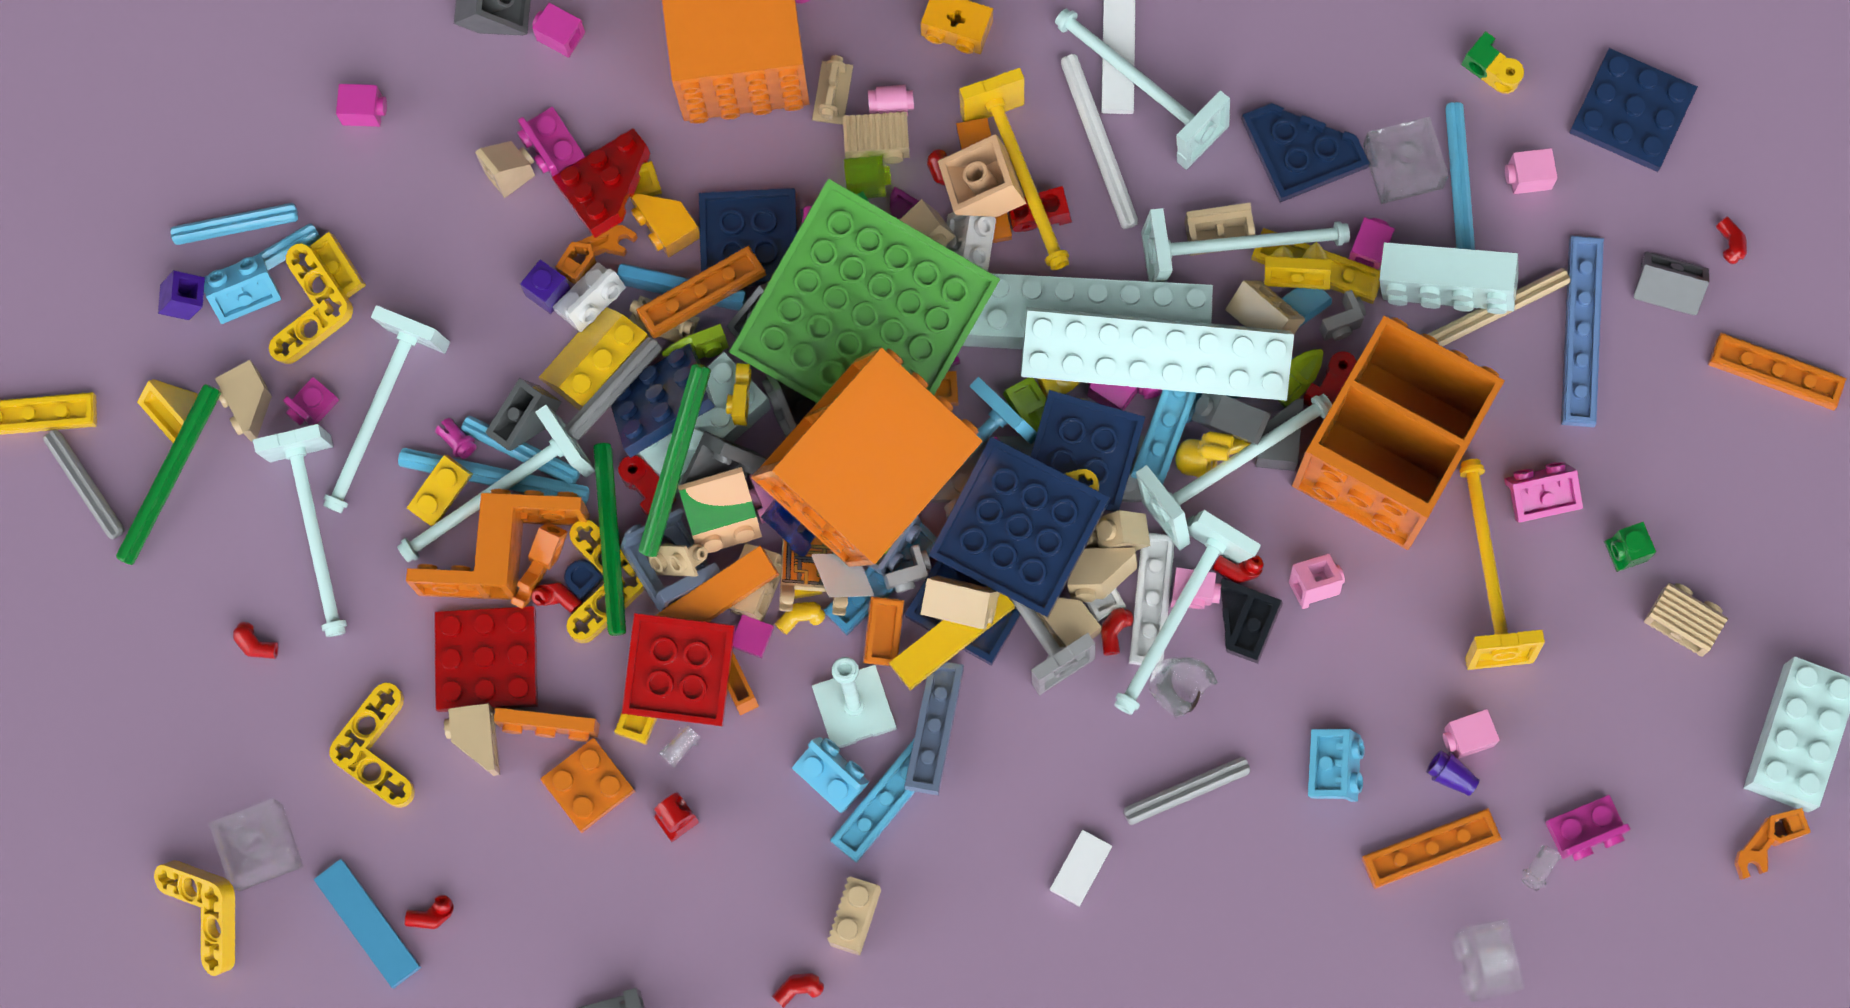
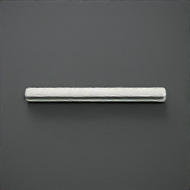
[1061,54,1138,229]

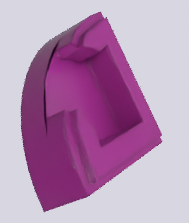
[890,187,919,219]

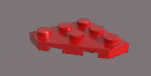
[552,128,651,238]

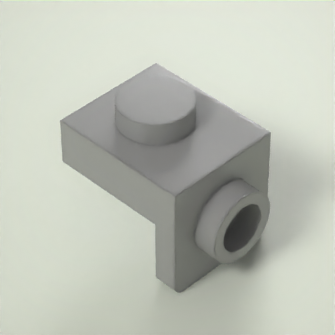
[1319,290,1366,341]
[883,544,931,593]

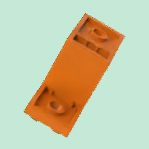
[406,489,590,600]

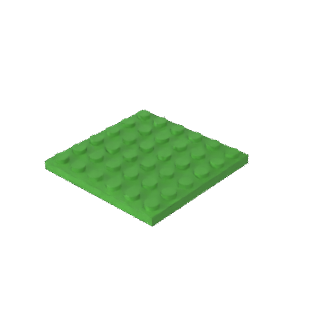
[729,179,1000,403]

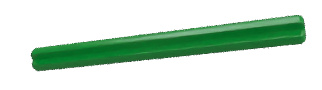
[639,364,711,557]
[116,384,221,565]
[593,443,626,636]

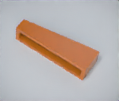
[728,651,759,716]

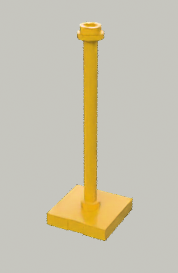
[959,68,1069,271]
[1459,459,1545,670]

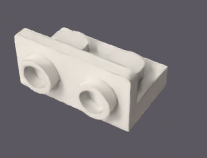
[946,212,996,272]
[553,262,626,333]

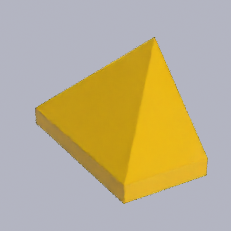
[137,379,198,443]

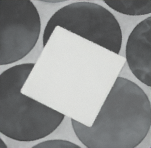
[812,553,874,598]

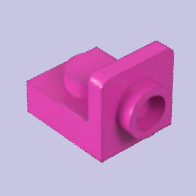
[283,377,339,426]

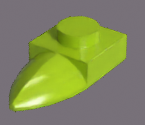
[662,324,729,359]
[1278,349,1323,408]
[1003,377,1047,432]

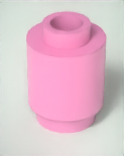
[868,84,914,116]

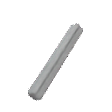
[564,337,662,440]
[43,429,125,540]
[1124,757,1251,825]

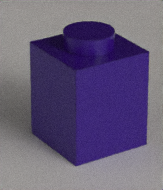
[520,259,570,314]
[158,270,205,320]

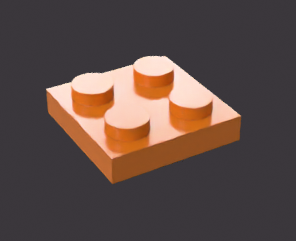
[540,737,636,833]

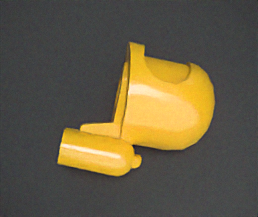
[1175,431,1234,477]

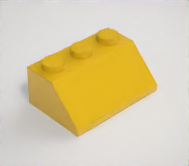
[539,307,649,411]

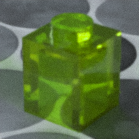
[844,155,891,198]

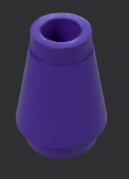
[1426,750,1480,796]

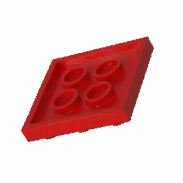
[435,606,538,712]
[622,613,736,726]

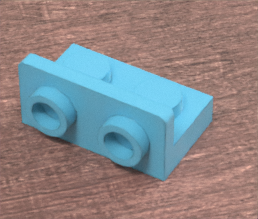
[204,254,282,324]
[1308,729,1365,802]
[792,737,869,813]

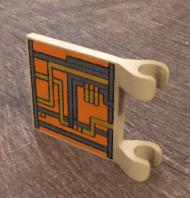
[779,529,848,616]

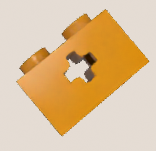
[921,0,993,55]

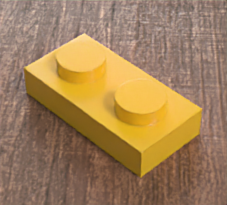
[306,232,366,298]
[407,455,473,527]

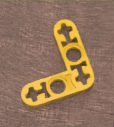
[269,243,353,364]
[566,520,645,643]
[329,683,415,808]
[154,860,235,976]

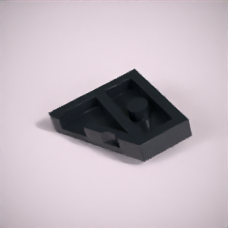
[1220,578,1283,664]

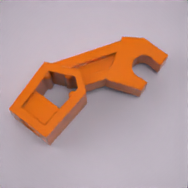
[555,225,638,284]
[511,522,568,608]
[1734,808,1811,880]

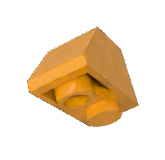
[631,193,700,258]

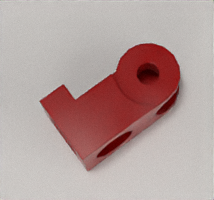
[1009,186,1072,232]
[1304,351,1357,406]
[618,455,676,517]
[654,792,699,842]

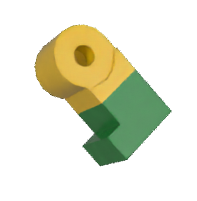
[1461,31,1524,94]

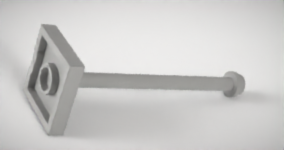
[944,497,1096,696]

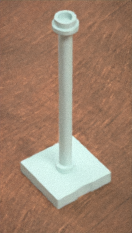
[1055,9,1230,170]
[1141,208,1350,282]
[323,305,450,513]
[1136,394,1332,550]
[397,405,595,562]
[253,424,347,637]
[1114,510,1261,715]
[812,657,897,749]

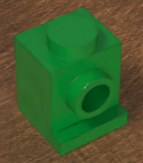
[1604,522,1656,572]

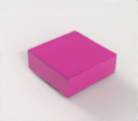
[733,614,774,659]

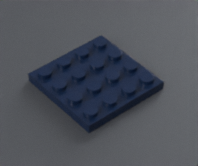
[928,437,1110,618]

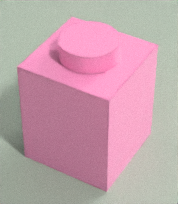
[1505,148,1558,194]
[1443,709,1500,759]

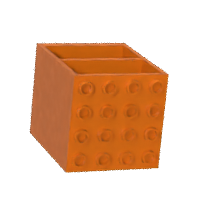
[662,0,810,124]
[1292,316,1505,550]
[751,347,983,567]

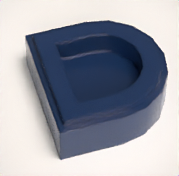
[564,560,604,601]

